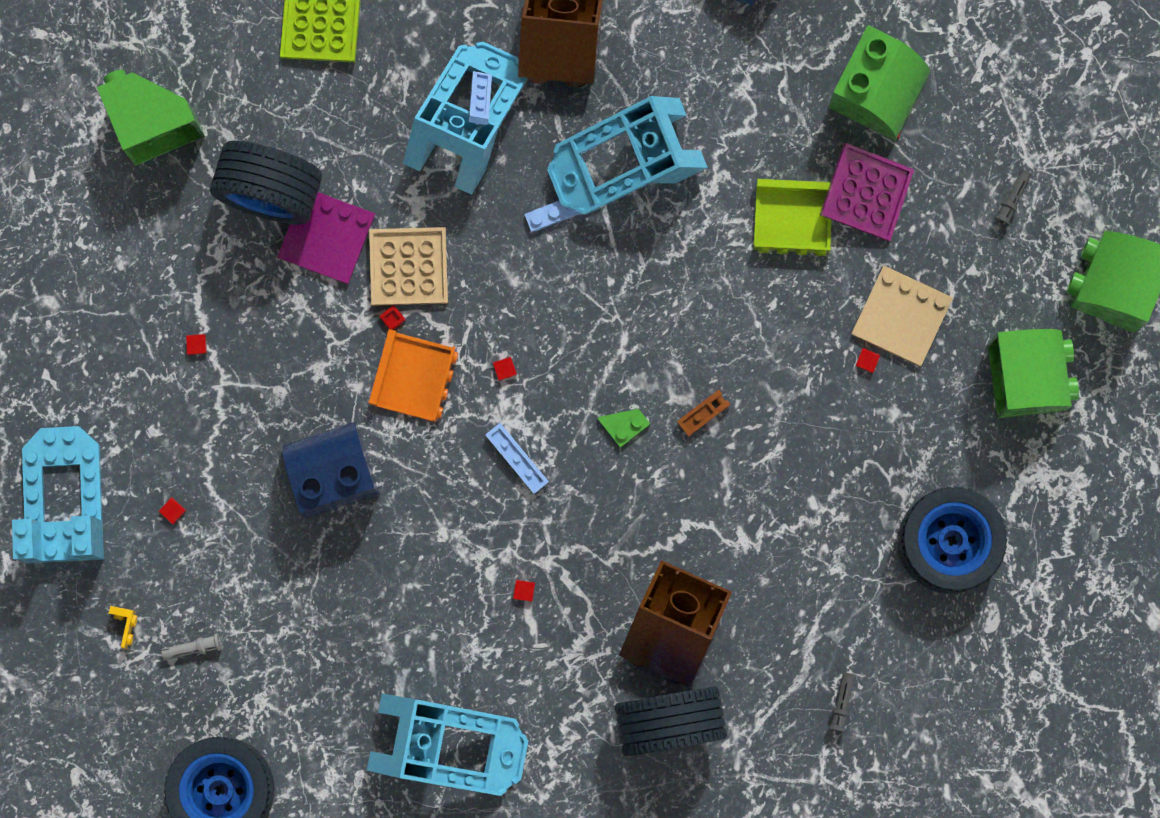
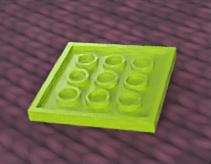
[280,0,361,63]

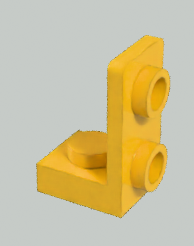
[109,606,138,649]

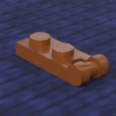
[677,390,731,437]

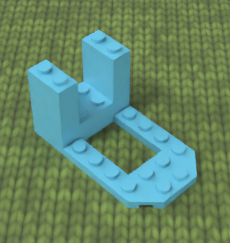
[403,42,527,195]
[547,96,708,214]
[12,426,104,564]
[367,693,528,796]

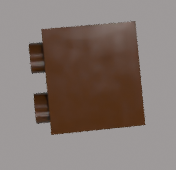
[518,0,604,88]
[619,560,732,687]

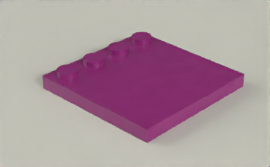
[820,143,914,241]
[277,192,376,285]

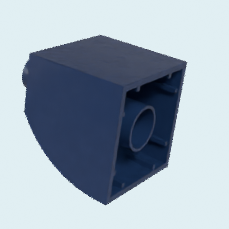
[282,421,380,518]

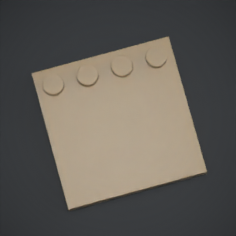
[369,227,448,306]
[851,266,953,367]

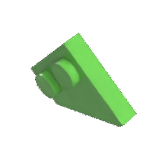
[597,409,650,448]

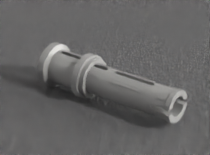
[161,633,222,661]

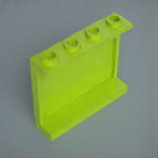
[754,179,831,256]

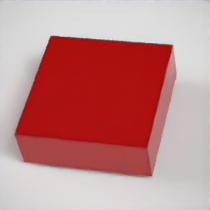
[379,305,406,330]
[186,334,207,355]
[855,348,880,374]
[493,357,517,381]
[159,497,186,525]
[513,580,535,602]

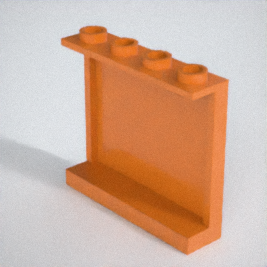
[368,329,459,422]

